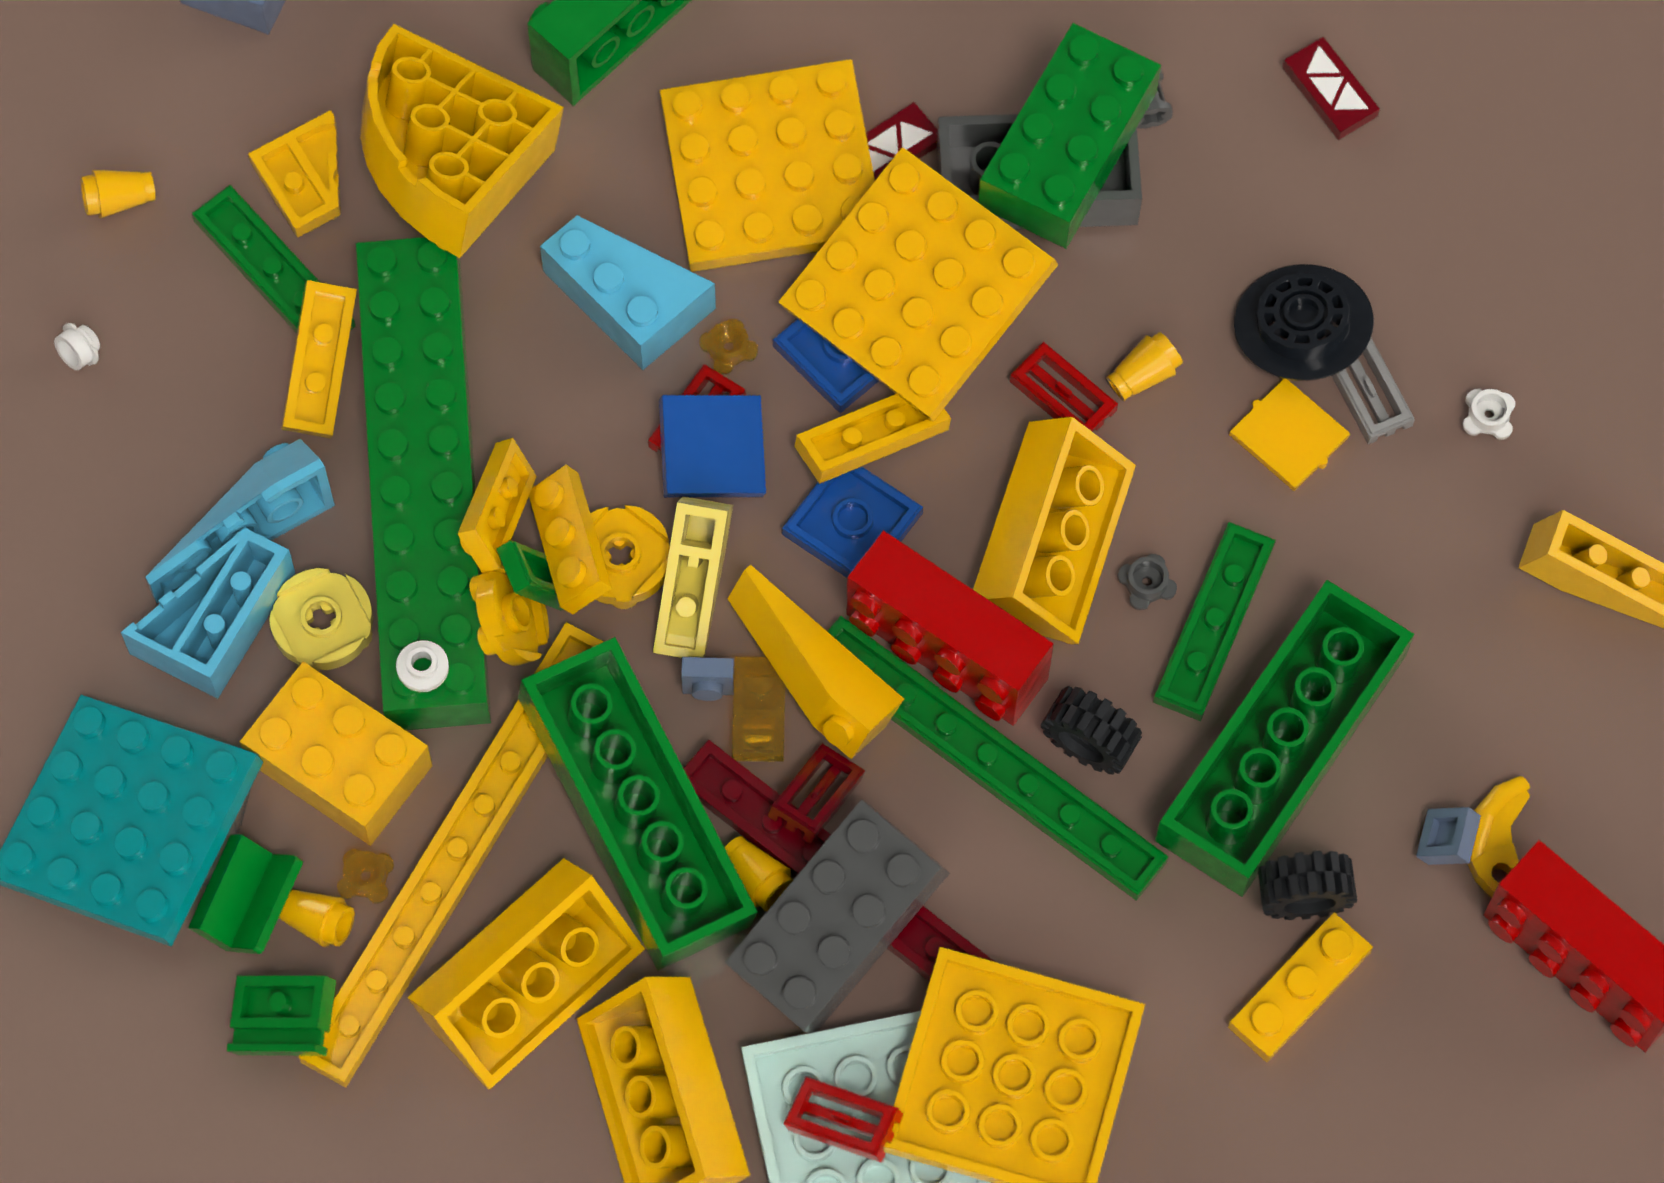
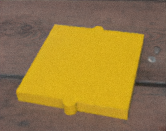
[1229,379,1350,491]

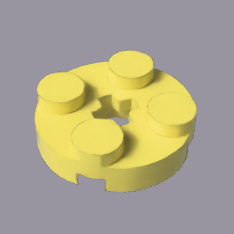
[269,568,374,671]

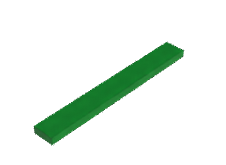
[827,616,1169,901]

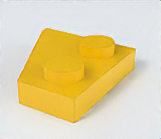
[248,110,341,238]

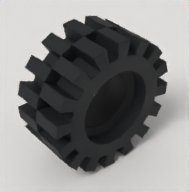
[1041,686,1142,775]
[1258,851,1357,920]

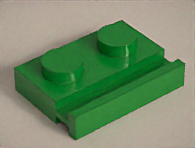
[226,975,336,1056]

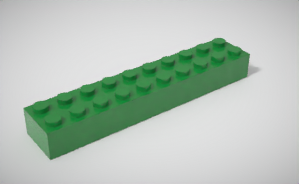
[356,237,491,730]

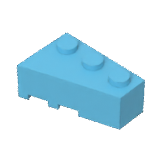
[540,215,716,370]
[121,527,295,699]

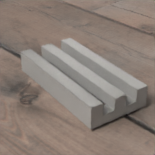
[1332,338,1415,444]

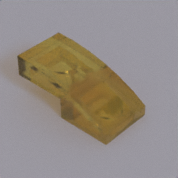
[732,657,786,762]

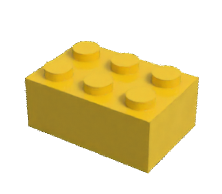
[240,661,433,846]

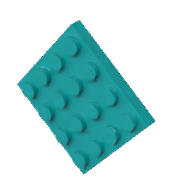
[0,695,263,947]

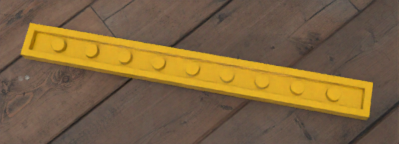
[299,622,604,1087]

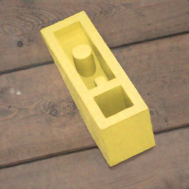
[653,496,733,658]

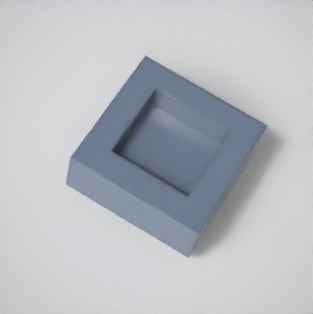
[681,657,735,701]
[1416,807,1481,865]

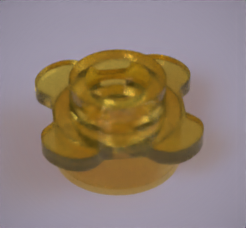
[699,319,758,374]
[337,849,394,904]

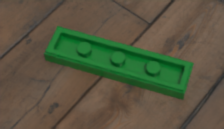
[192,185,356,333]
[1153,522,1276,722]

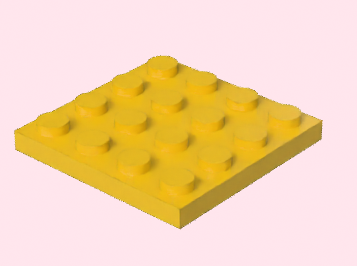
[660,59,875,272]
[778,147,1058,421]
[883,947,1145,1183]

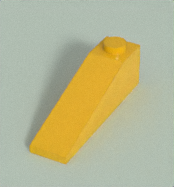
[1518,510,1664,629]
[727,564,904,759]

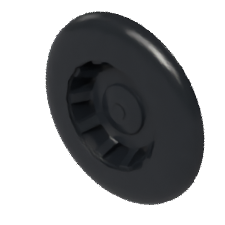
[1234,264,1374,381]

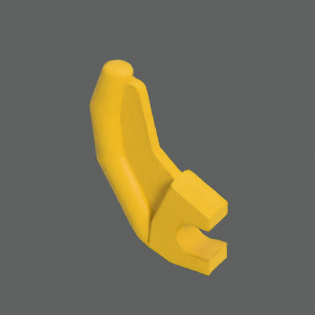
[1467,776,1530,898]

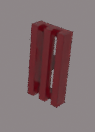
[767,743,865,844]

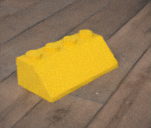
[973,417,1136,644]
[407,858,645,1090]
[576,977,751,1183]

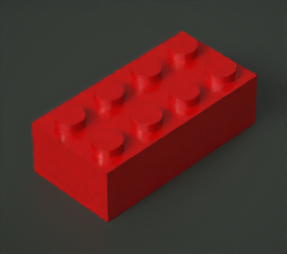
[846,530,1054,726]
[1483,840,1664,1053]

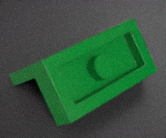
[188,834,303,954]

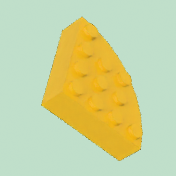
[360,23,564,258]

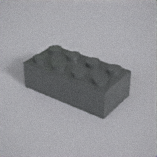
[937,114,1142,229]
[725,799,950,1033]

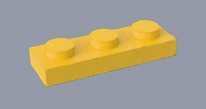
[281,280,357,438]
[794,394,951,484]
[458,438,537,573]
[529,465,612,615]
[1228,912,1373,1063]

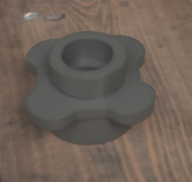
[1118,554,1177,610]

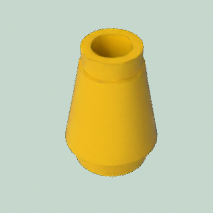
[80,170,156,219]
[1106,332,1183,401]
[724,836,793,912]
[278,890,355,947]

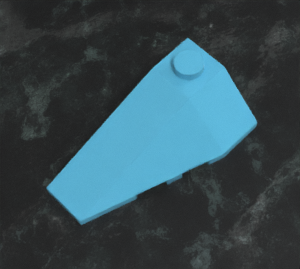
[145,439,335,603]

